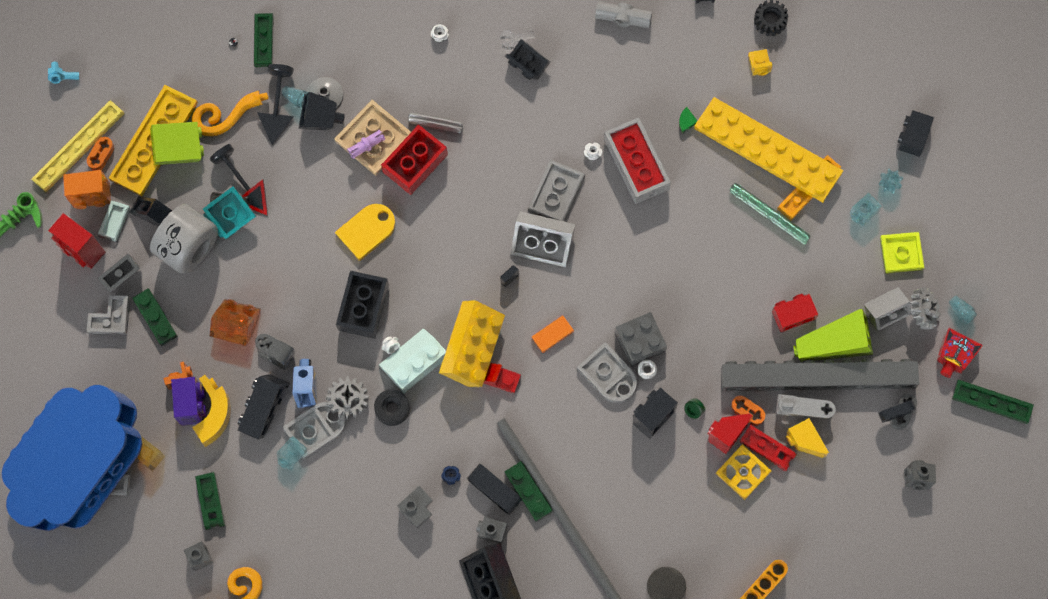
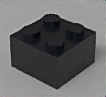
[632,387,678,439]

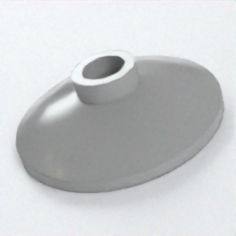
[306,77,343,108]

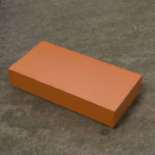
[532,315,574,353]

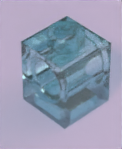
[850,192,882,226]

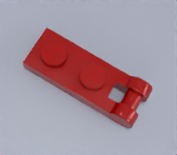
[740,425,797,471]

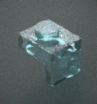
[276,436,307,471]

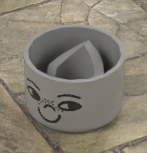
[150,204,218,274]

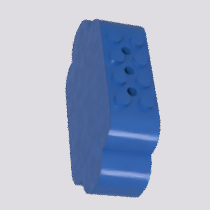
[2,385,142,531]

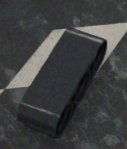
[466,463,522,515]

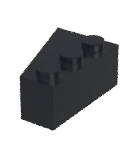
[237,374,290,440]

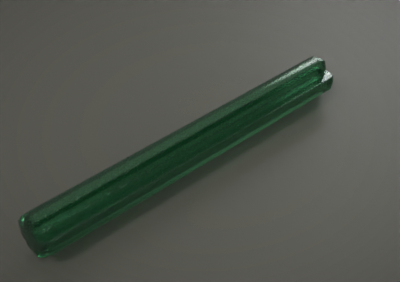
[730,183,810,244]

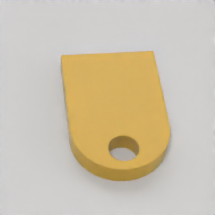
[335,204,395,261]

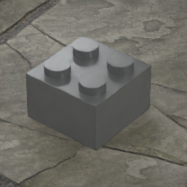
[615,312,667,367]

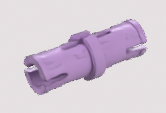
[347,130,385,159]

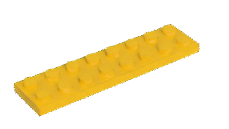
[694,97,843,203]

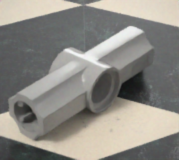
[595,1,652,28]

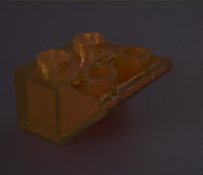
[209,299,261,346]

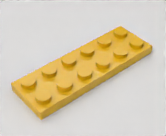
[108,85,198,196]

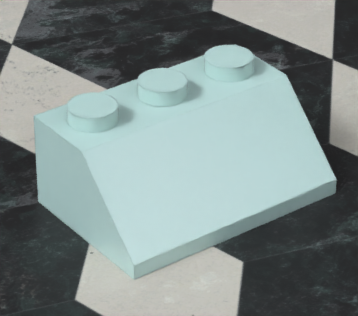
[379,328,446,394]

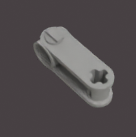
[776,394,836,419]

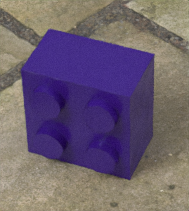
[171,377,207,426]

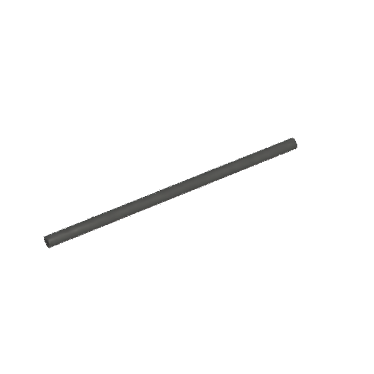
[497,418,621,599]

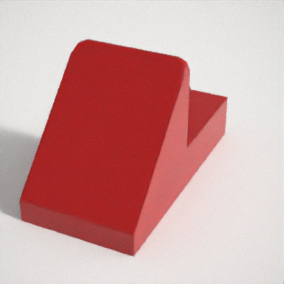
[484,363,521,394]

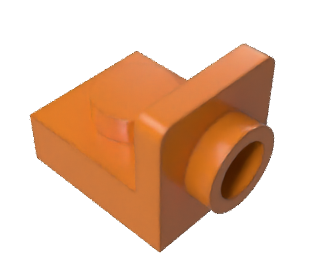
[164,362,193,390]

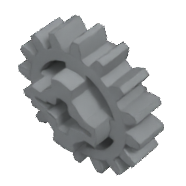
[910,287,941,330]
[326,376,369,419]

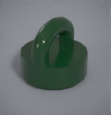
[684,398,706,419]

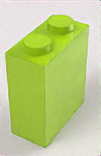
[150,122,204,165]

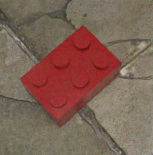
[381,124,448,195]
[48,213,106,269]

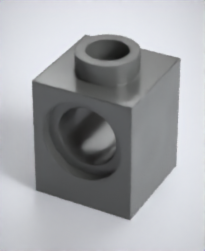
[184,541,214,571]

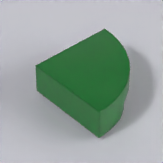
[679,107,697,133]

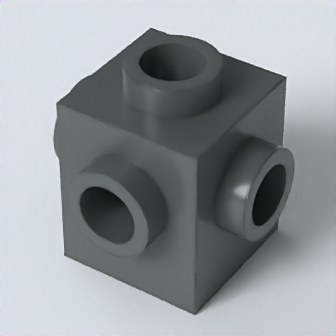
[903,460,936,490]

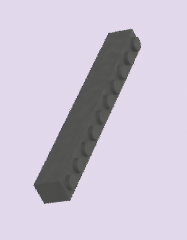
[721,359,919,391]

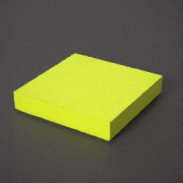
[880,232,924,273]

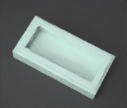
[98,200,130,242]

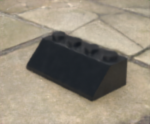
[459,543,521,599]

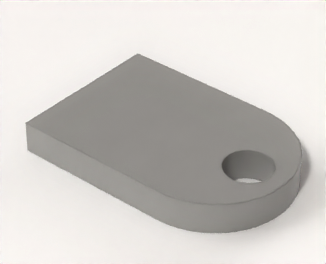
[577,342,637,403]
[283,402,346,460]

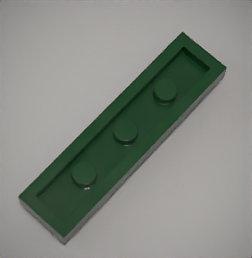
[952,379,1034,424]

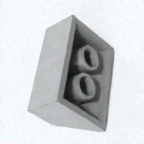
[510,211,576,267]

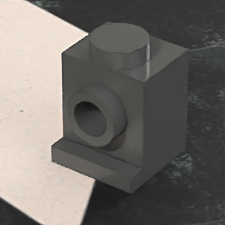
[476,517,508,545]

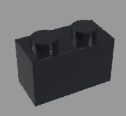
[897,110,934,157]

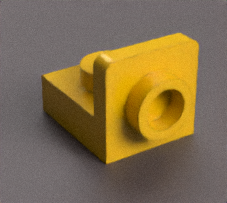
[748,49,773,76]

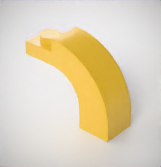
[192,375,231,447]

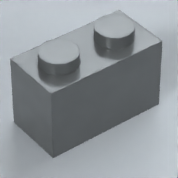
[98,253,141,292]

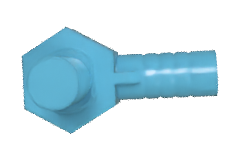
[48,62,79,84]

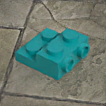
[203,186,257,239]

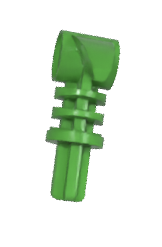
[0,192,43,237]

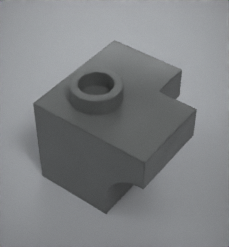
[397,486,433,529]

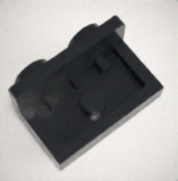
[505,39,551,80]

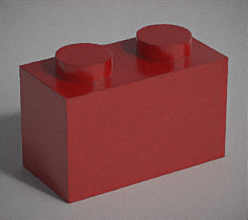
[772,294,819,333]

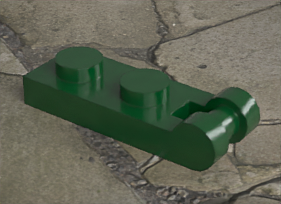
[195,472,226,530]

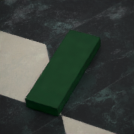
[254,13,274,67]

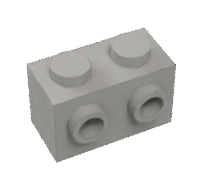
[864,287,912,331]

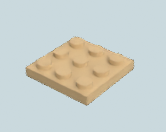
[334,100,411,176]

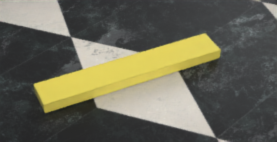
[31,100,125,192]

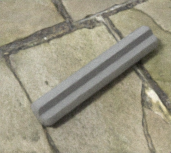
[408,113,463,133]

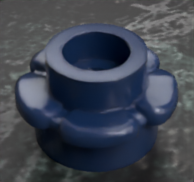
[441,466,461,485]

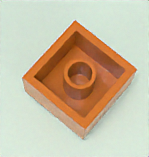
[63,170,111,209]

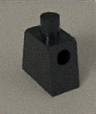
[298,92,345,130]

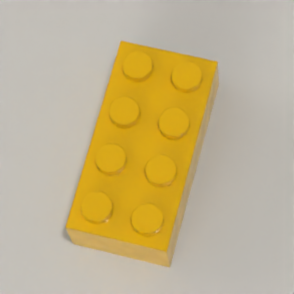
[439,300,505,387]

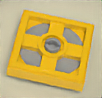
[715,444,771,500]

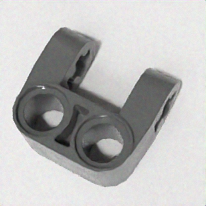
[255,334,295,370]

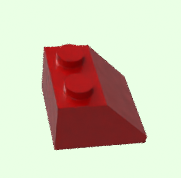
[707,413,752,455]

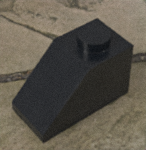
[129,196,173,226]

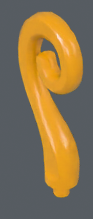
[192,90,269,136]
[227,567,262,599]

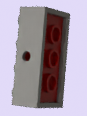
[604,118,671,205]

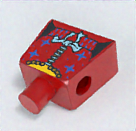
[937,328,983,378]

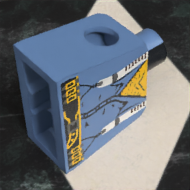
[293,359,317,408]

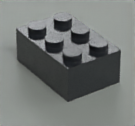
[336,270,389,339]

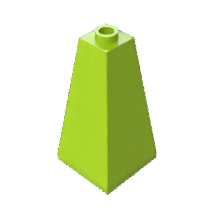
[794,309,873,362]

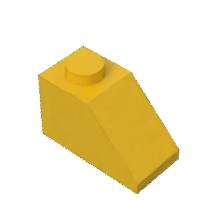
[786,418,829,458]

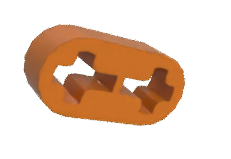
[87,137,114,171]
[731,396,765,426]

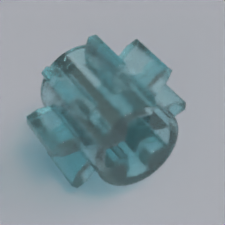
[879,168,903,193]

